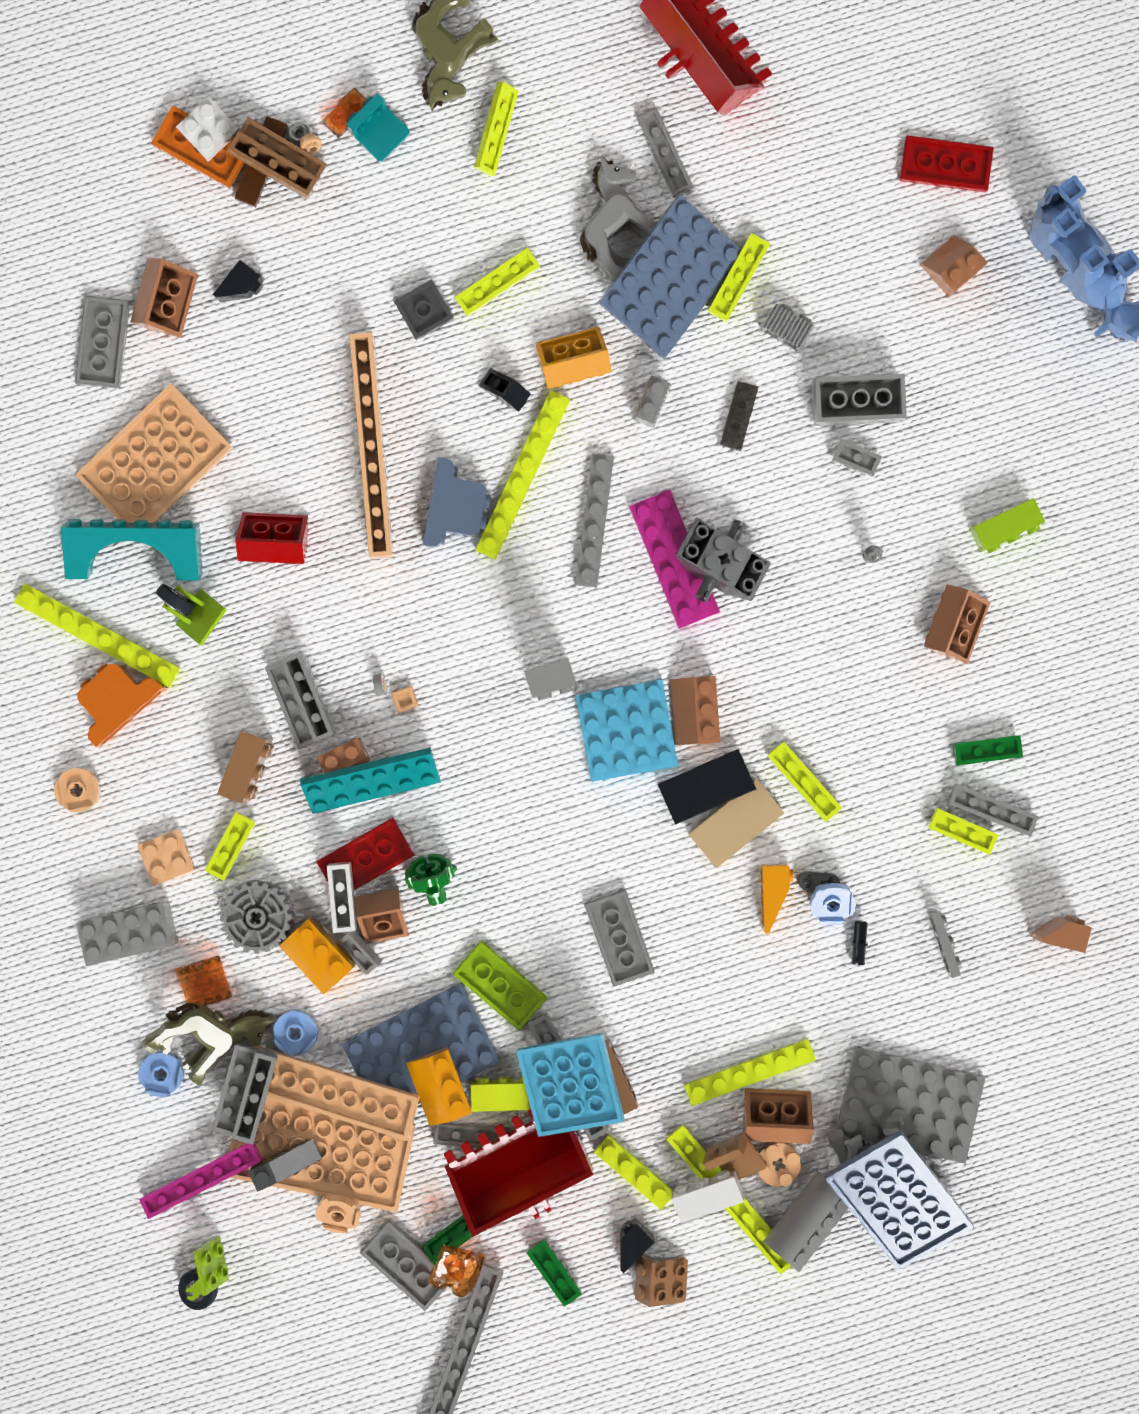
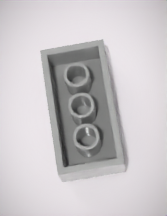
[812,373,907,426]
[524,658,576,701]
[76,900,178,966]

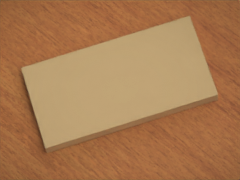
[688,779,784,869]

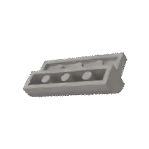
[265,651,336,749]
[211,1043,278,1145]
[763,1171,848,1272]

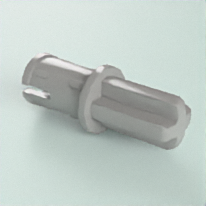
[863,545,883,563]

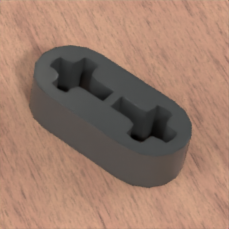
[797,871,841,892]

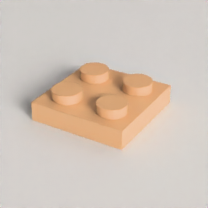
[137,829,196,886]

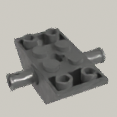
[675,517,771,603]

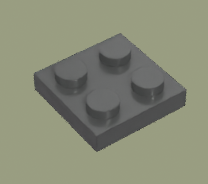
[394,279,454,341]

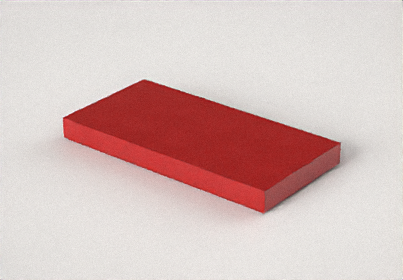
[899,135,994,193]
[316,817,415,890]

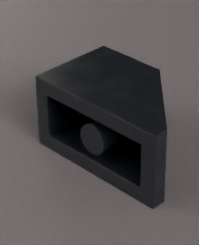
[212,260,264,302]
[478,368,531,412]
[620,1217,655,1274]

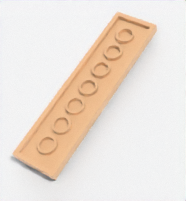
[253,1046,420,1141]

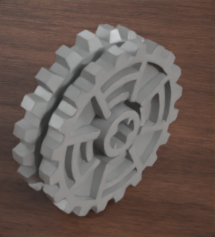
[220,880,295,954]

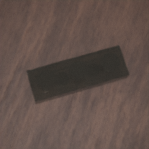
[719,381,759,452]

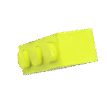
[471,1076,531,1112]

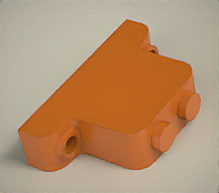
[77,663,167,747]

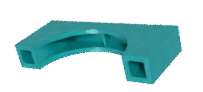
[60,519,203,581]

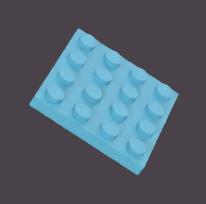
[576,679,678,782]
[516,1032,625,1137]

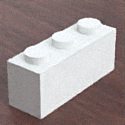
[327,862,357,933]
[671,1169,744,1224]

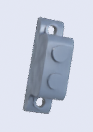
[423,457,491,548]

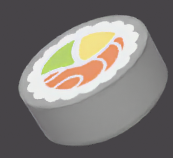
[373,673,387,696]

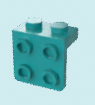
[346,93,410,162]

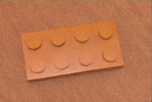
[151,105,244,189]

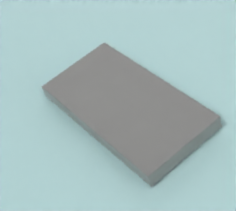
[75,296,130,390]
[584,888,655,987]
[359,1218,455,1311]

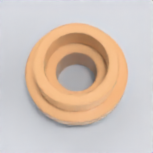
[300,133,322,154]

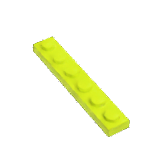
[684,1038,816,1106]

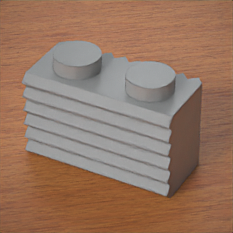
[761,304,814,352]
[634,375,671,428]

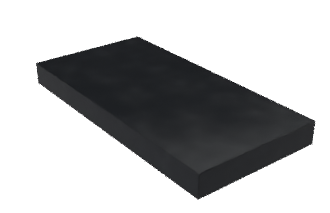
[657,749,757,825]

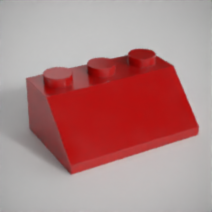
[235,512,309,564]

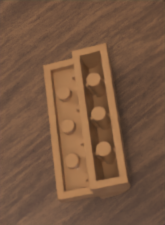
[227,117,327,200]

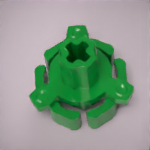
[405,854,457,906]

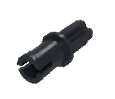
[851,920,869,965]

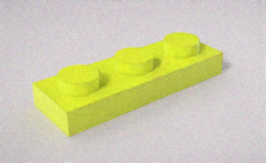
[928,808,999,855]
[204,811,256,881]

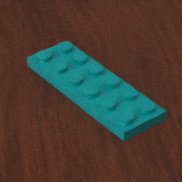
[300,747,441,814]

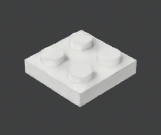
[176,96,240,162]

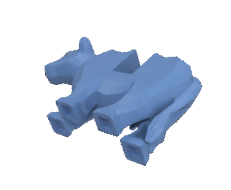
[1030,175,1139,344]

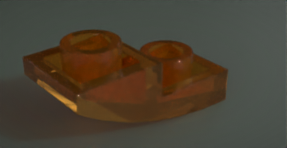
[322,88,367,139]

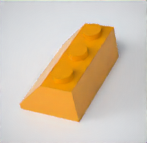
[535,326,612,389]
[279,916,356,995]
[406,1046,472,1126]

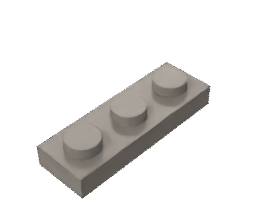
[927,910,962,978]

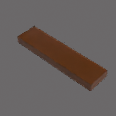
[234,116,288,208]

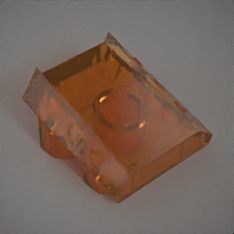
[174,955,232,1005]
[427,1245,485,1297]

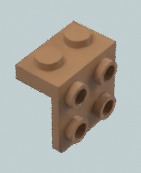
[703,1132,767,1180]
[634,1254,688,1307]

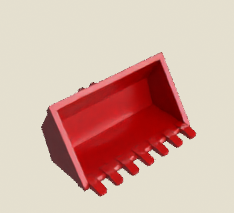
[639,0,772,116]
[444,1108,594,1237]

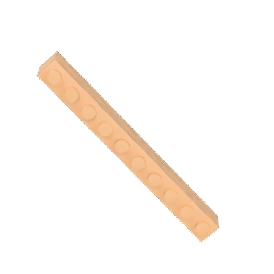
[349,332,394,559]

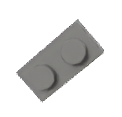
[832,439,882,477]
[337,931,383,975]

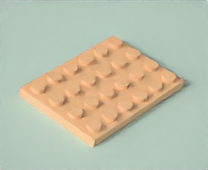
[75,383,233,523]

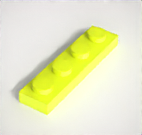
[474,81,519,176]
[708,233,771,323]
[454,247,540,317]
[767,741,842,822]
[594,1134,674,1210]

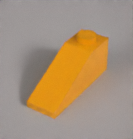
[760,864,794,933]

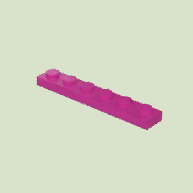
[139,1142,263,1219]

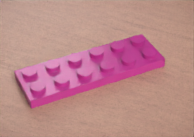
[629,490,720,629]

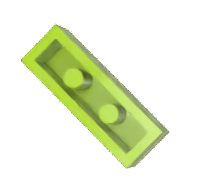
[969,498,1046,553]

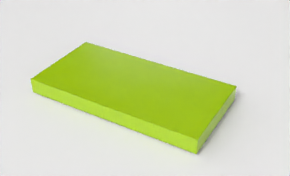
[452,940,548,1031]

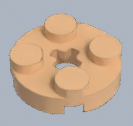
[54,768,101,812]
[758,1142,801,1187]
[315,1192,361,1233]

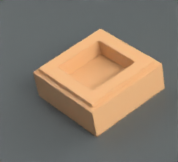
[391,686,419,713]

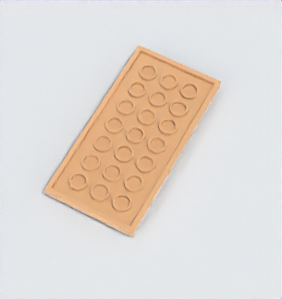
[229,1097,416,1212]

